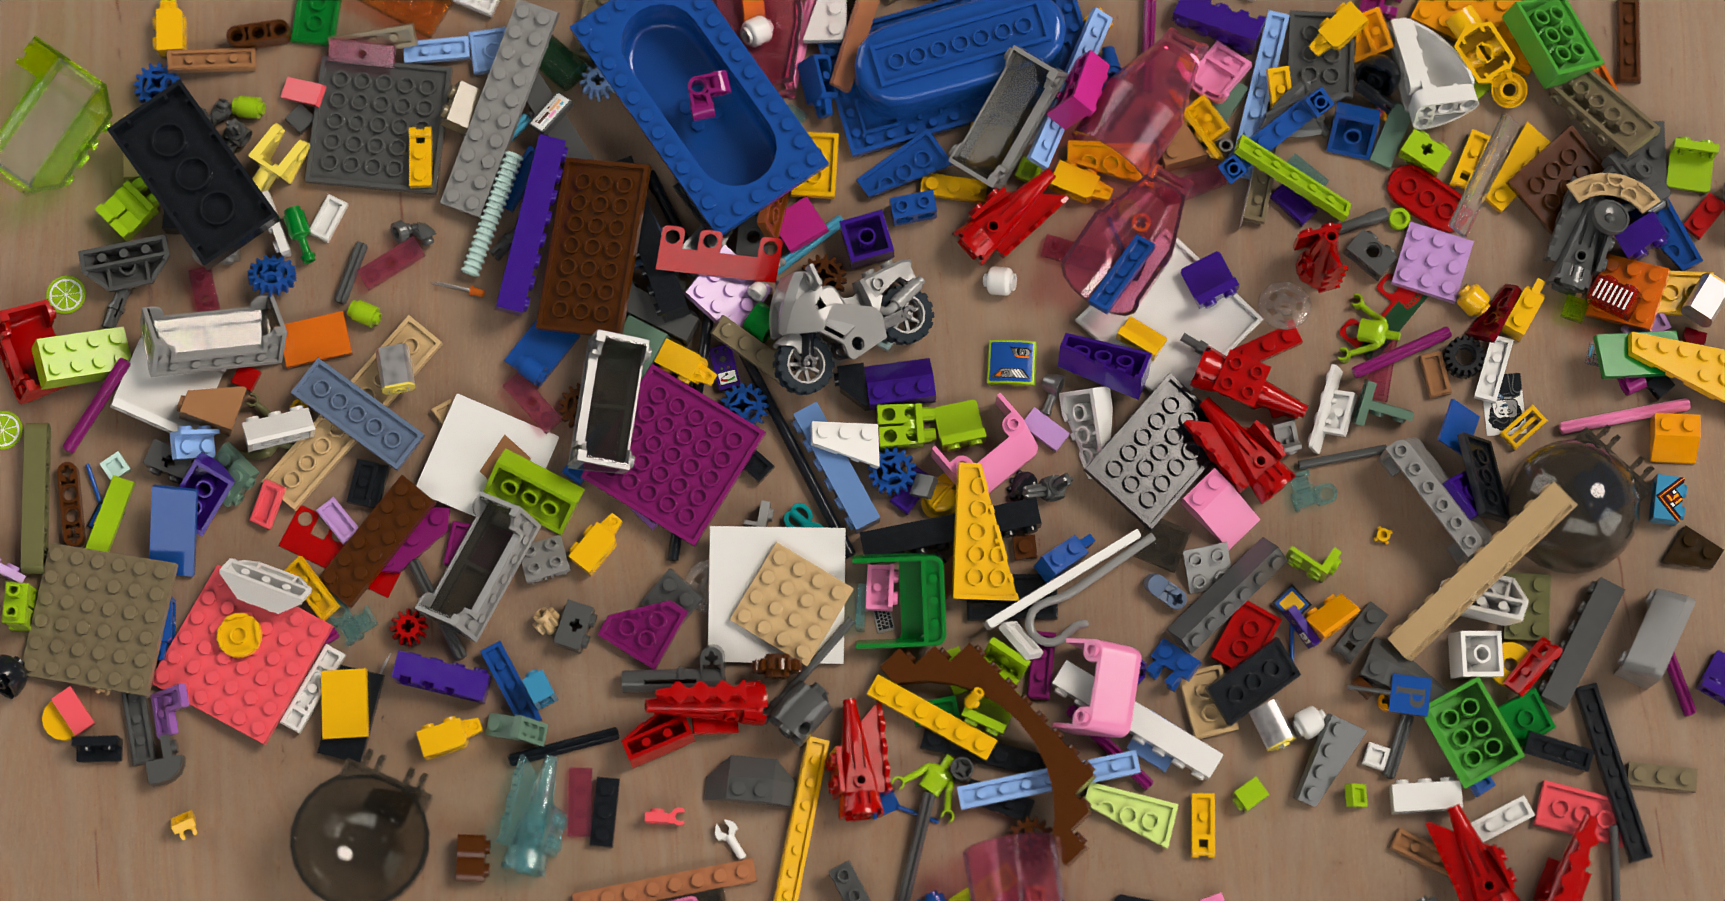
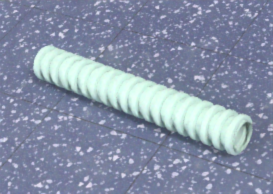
[461,151,524,277]

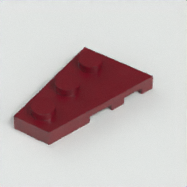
[1465,284,1523,343]

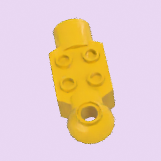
[1446,5,1528,108]

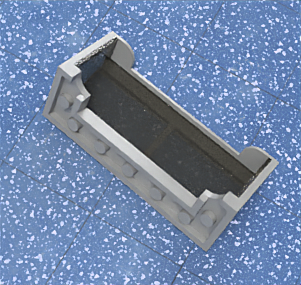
[948,45,1068,189]
[140,295,287,377]
[567,329,652,474]
[415,491,542,643]

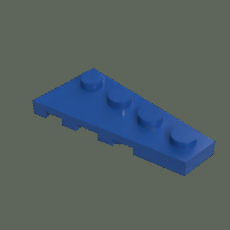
[856,128,954,199]

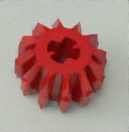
[390,608,429,647]

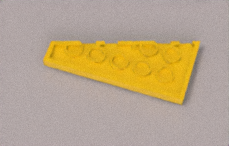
[1628,332,1725,403]
[951,462,1019,601]

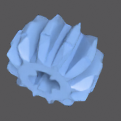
[580,66,615,102]

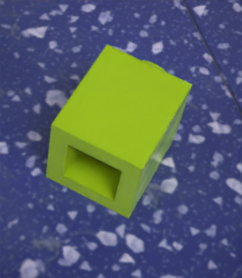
[1232,776,1270,813]

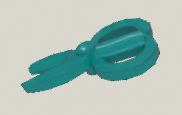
[784,503,825,528]

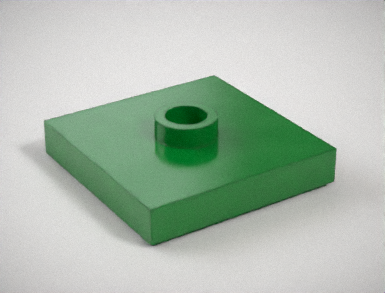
[1497,687,1556,747]

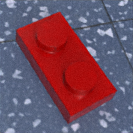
[1683,192,1725,240]

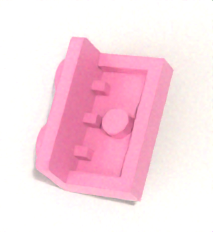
[866,563,899,612]

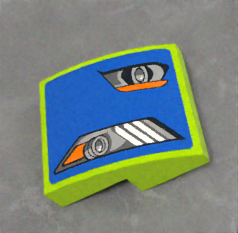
[987,340,1037,387]

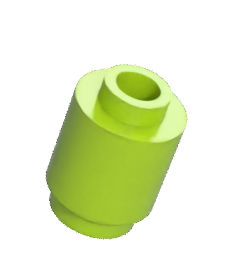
[232,96,266,119]
[347,300,382,328]

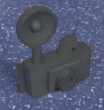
[1591,150,1671,236]

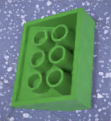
[1502,0,1605,89]
[1423,676,1525,789]

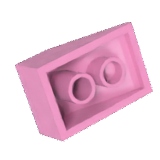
[1181,468,1261,551]

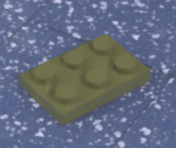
[1502,572,1551,642]

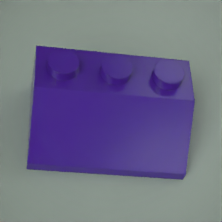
[864,358,936,411]
[179,452,235,537]

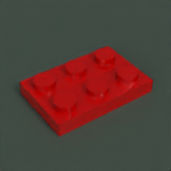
[1210,600,1282,669]

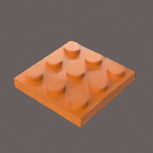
[1585,254,1671,332]

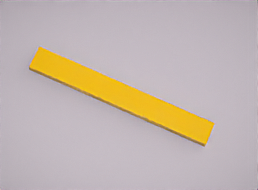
[773,736,830,901]

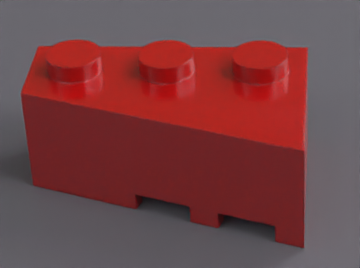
[621,713,696,768]

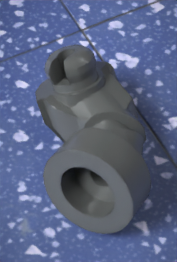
[201,99,232,126]
[390,220,436,246]

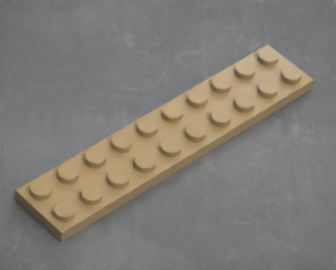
[261,315,443,511]

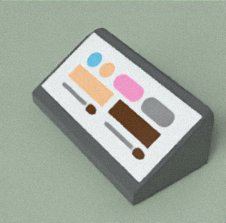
[528,91,574,136]

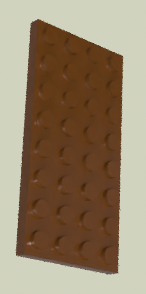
[536,157,652,339]

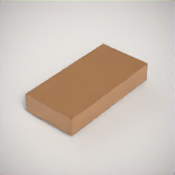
[1419,351,1452,399]

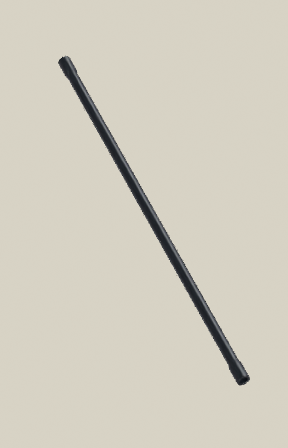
[648,170,856,559]

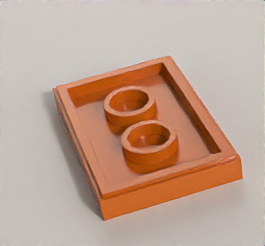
[278,311,353,369]

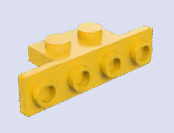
[1167,89,1231,162]

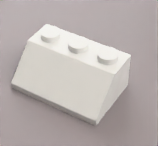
[242,406,315,452]

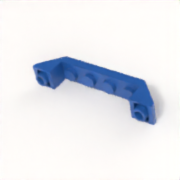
[1217,87,1335,184]

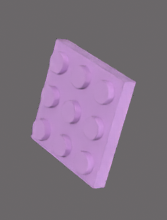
[1391,222,1474,304]
[683,245,773,327]

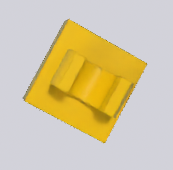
[171,809,197,840]

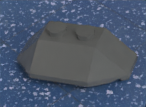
[78,234,170,292]
[705,755,797,808]

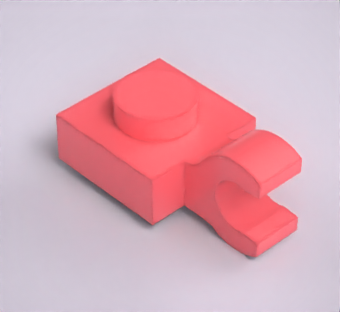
[645,808,685,826]

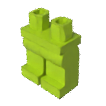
[95,176,160,242]
[876,403,936,452]
[1,582,38,632]

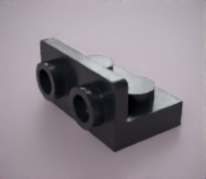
[71,735,123,763]

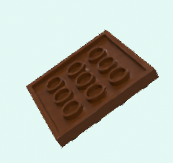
[1506,125,1621,235]

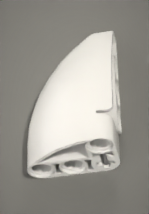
[1389,18,1479,130]

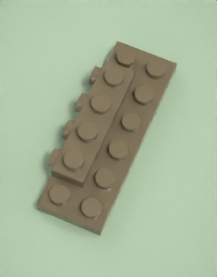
[1534,70,1661,157]

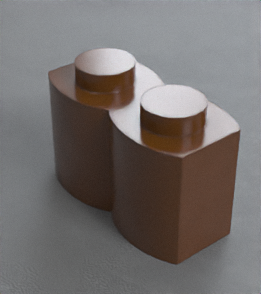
[456,834,491,882]

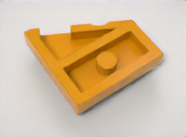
[1354,6,1395,63]

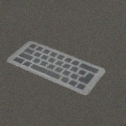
[873,611,895,633]

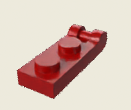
[1503,637,1563,697]

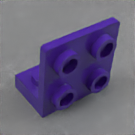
[1695,650,1725,705]

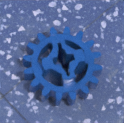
[133,62,182,104]
[248,254,297,297]
[721,383,769,426]
[868,447,916,496]

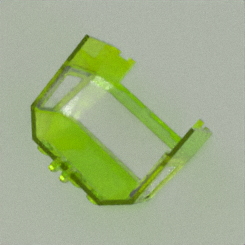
[0,35,113,196]

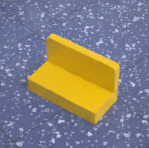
[1116,316,1167,361]

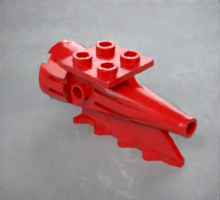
[952,168,1069,266]
[1293,222,1349,293]
[1190,345,1308,419]
[1183,397,1296,505]
[645,680,767,735]
[825,699,893,821]
[1425,804,1521,901]
[1532,814,1599,901]

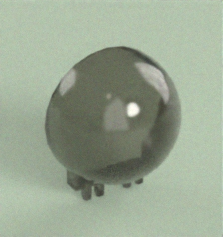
[1505,425,1655,574]
[290,749,433,901]

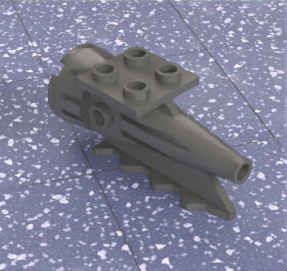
[1543,176,1615,298]

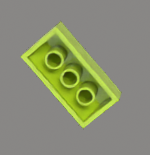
[483,448,585,536]

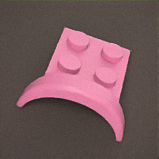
[1175,41,1252,104]

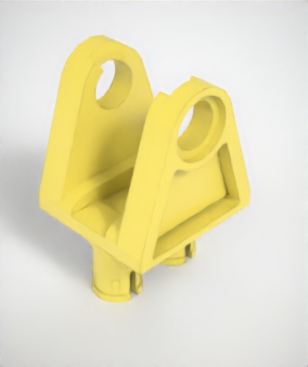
[248,123,310,192]

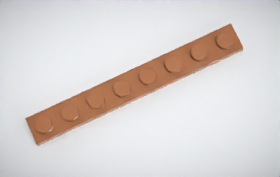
[572,858,757,901]

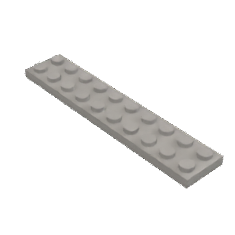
[440,0,560,218]

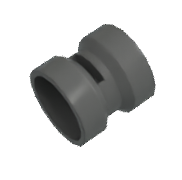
[950,757,974,783]

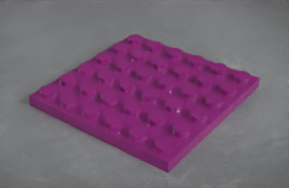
[581,364,766,547]

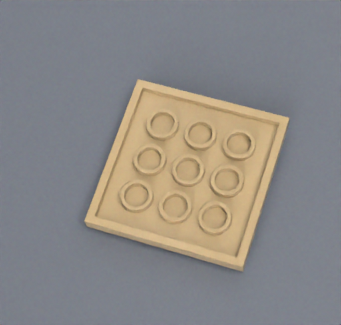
[730,542,854,666]

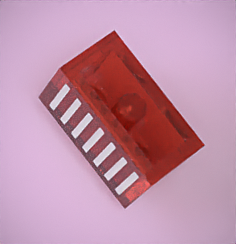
[1586,274,1641,322]

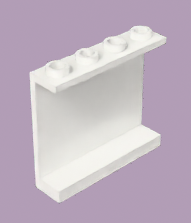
[110,332,226,433]

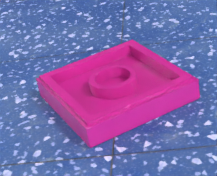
[779,196,829,254]

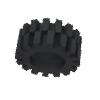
[1443,336,1485,379]

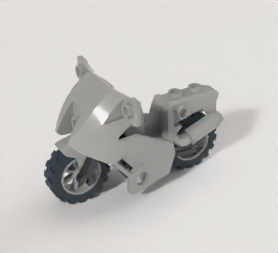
[769,259,934,395]

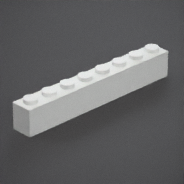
[1052,660,1224,781]

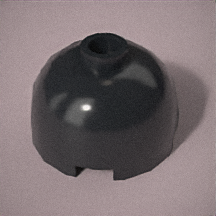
[1355,54,1401,96]
[0,654,28,699]

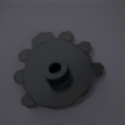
[1006,470,1037,501]

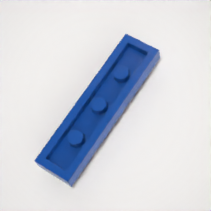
[1088,234,1156,315]
[480,641,543,722]

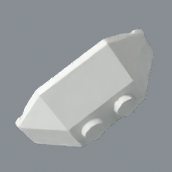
[219,558,312,614]
[1439,576,1529,626]

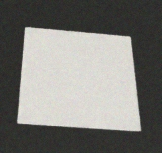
[416,394,559,532]

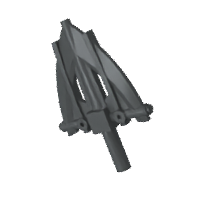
[1259,76,1346,137]

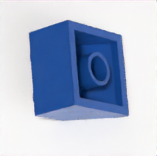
[1326,101,1380,161]

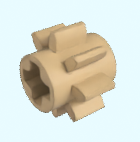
[532,607,561,635]

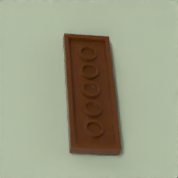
[319,475,437,608]

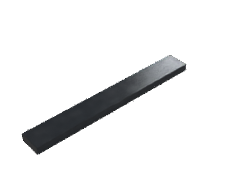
[1574,683,1653,863]

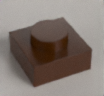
[1012,535,1037,560]

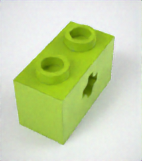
[1398,129,1452,177]

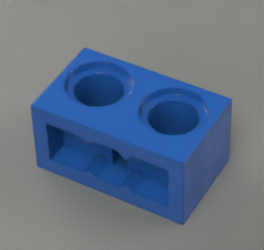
[889,190,937,226]

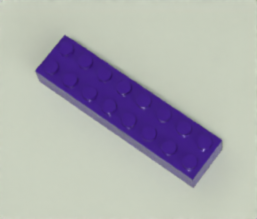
[494,134,568,316]

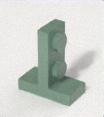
[1352,379,1414,426]
[485,713,549,747]

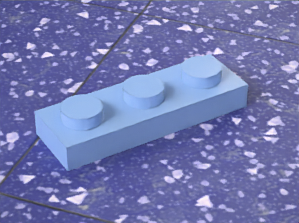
[403,36,471,64]

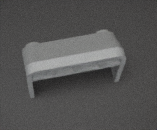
[1614,588,1696,690]

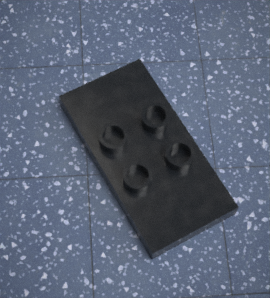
[107,79,281,270]

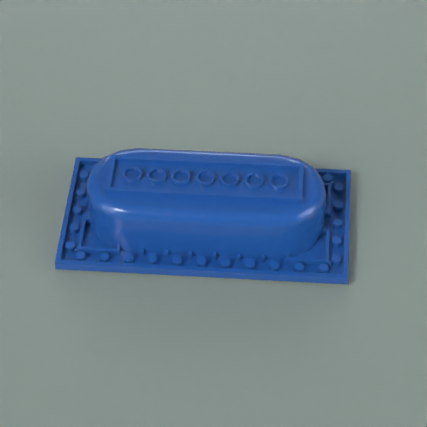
[570,0,829,235]
[817,0,1104,158]

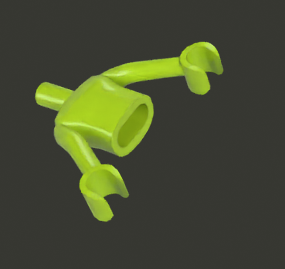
[1337,293,1401,363]
[890,754,955,823]

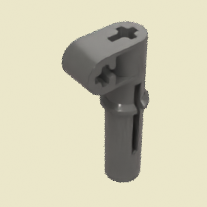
[622,644,726,693]

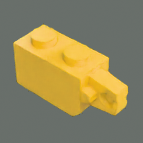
[153,0,187,57]
[1309,1,1369,57]
[1049,160,1113,204]
[1501,278,1546,342]
[654,338,717,386]
[569,513,623,576]
[416,716,483,760]

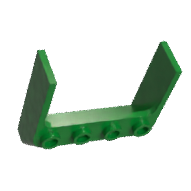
[852,553,947,649]

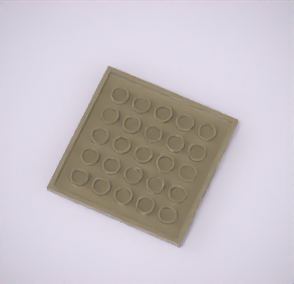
[23,543,178,697]

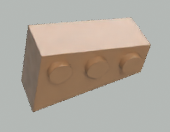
[1145,99,1208,173]

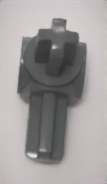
[223,119,253,152]
[1022,473,1073,502]

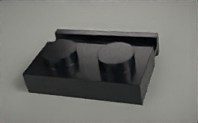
[347,459,390,508]

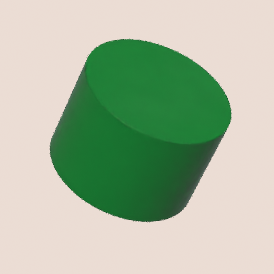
[742,301,771,343]

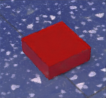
[231,367,262,393]

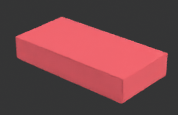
[281,77,326,107]
[249,479,287,529]
[51,686,96,736]

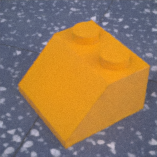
[1650,413,1701,464]
[1305,593,1361,644]

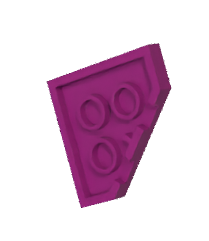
[381,507,450,573]
[597,600,689,670]

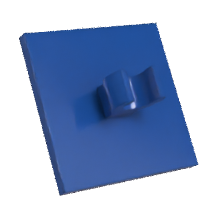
[1438,399,1480,456]

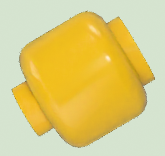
[1457,284,1490,317]

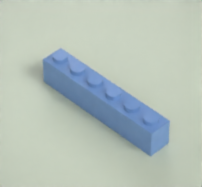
[792,402,880,534]

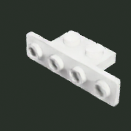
[1308,364,1358,454]

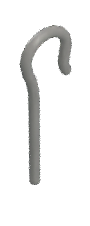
[1025,533,1156,647]

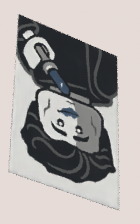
[1483,373,1527,436]

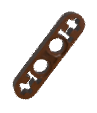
[57,462,86,548]

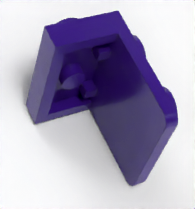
[1181,251,1239,309]

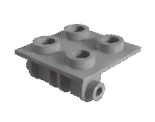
[521,535,571,584]
[1182,542,1231,594]

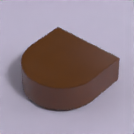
[1351,676,1373,700]

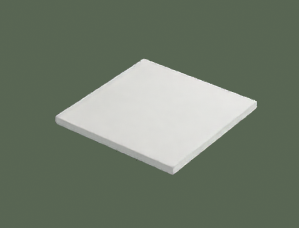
[1075,229,1264,393]
[708,526,846,664]

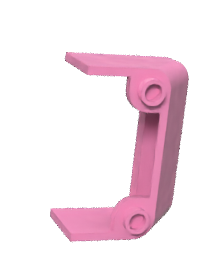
[931,393,1038,494]
[1052,638,1141,738]

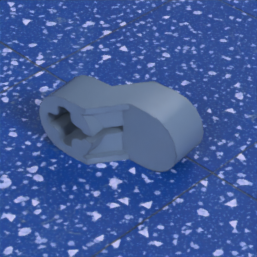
[1144,573,1187,609]

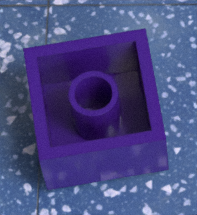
[839,210,894,269]
[1615,211,1671,261]

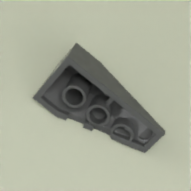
[1359,637,1449,703]

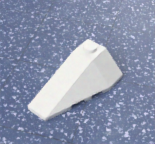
[1059,386,1113,479]

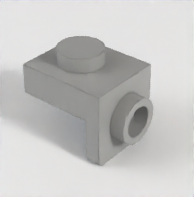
[1271,418,1302,455]
[743,500,774,527]

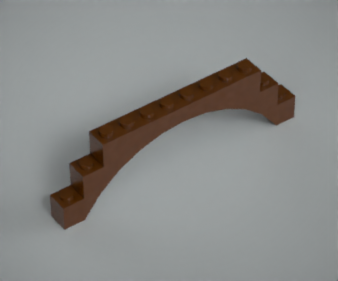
[880,643,1097,867]

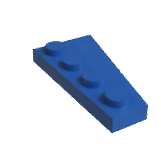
[1621,198,1703,271]

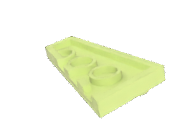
[1085,783,1179,849]

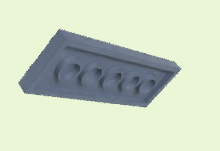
[291,358,425,471]

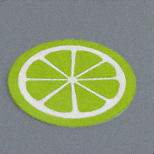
[46,276,86,314]
[0,411,23,450]

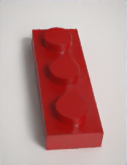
[1233,322,1303,362]

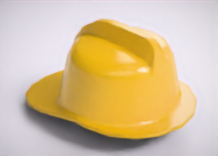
[921,473,956,518]

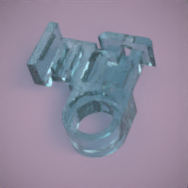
[1291,470,1338,512]
[330,601,379,646]

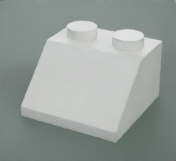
[1448,631,1504,679]

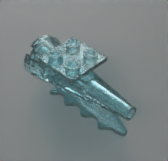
[495,754,568,878]

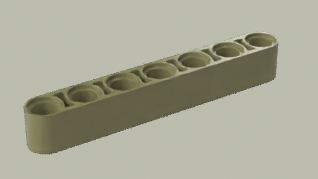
[21,423,51,574]

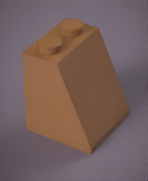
[177,386,247,436]

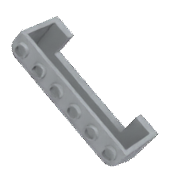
[1378,437,1492,567]

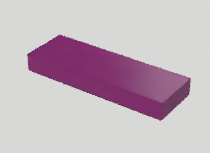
[1027,631,1056,701]

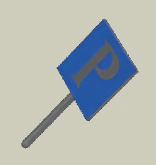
[1347,674,1432,717]

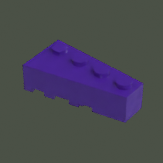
[1172,0,1266,55]
[1058,333,1152,400]
[391,650,492,704]

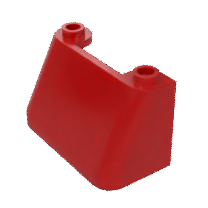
[0,299,68,405]

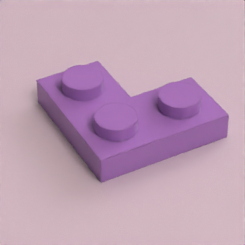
[151,684,189,739]

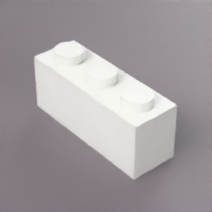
[1389,777,1463,814]

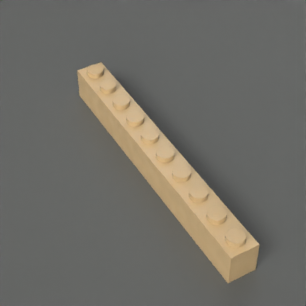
[1388,482,1578,661]

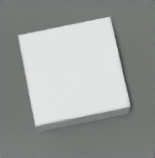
[1362,742,1391,771]

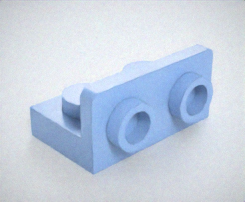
[170,425,220,460]

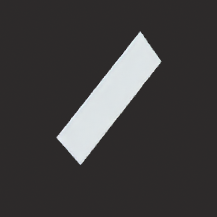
[1239,166,1254,229]

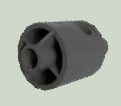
[766,680,833,747]

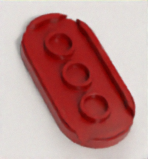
[1387,165,1468,233]

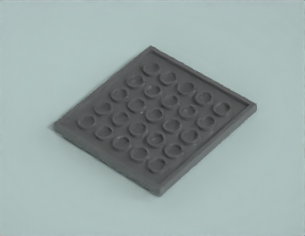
[305,56,453,195]

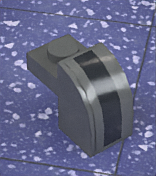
[145,734,186,787]

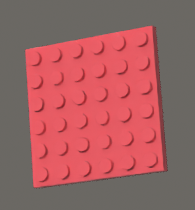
[152,564,334,746]

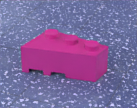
[1046,50,1110,130]

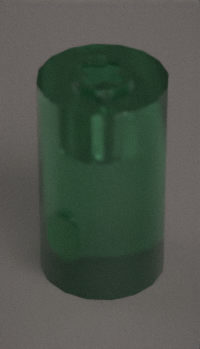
[539,34,588,91]

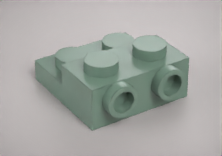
[213,442,260,507]

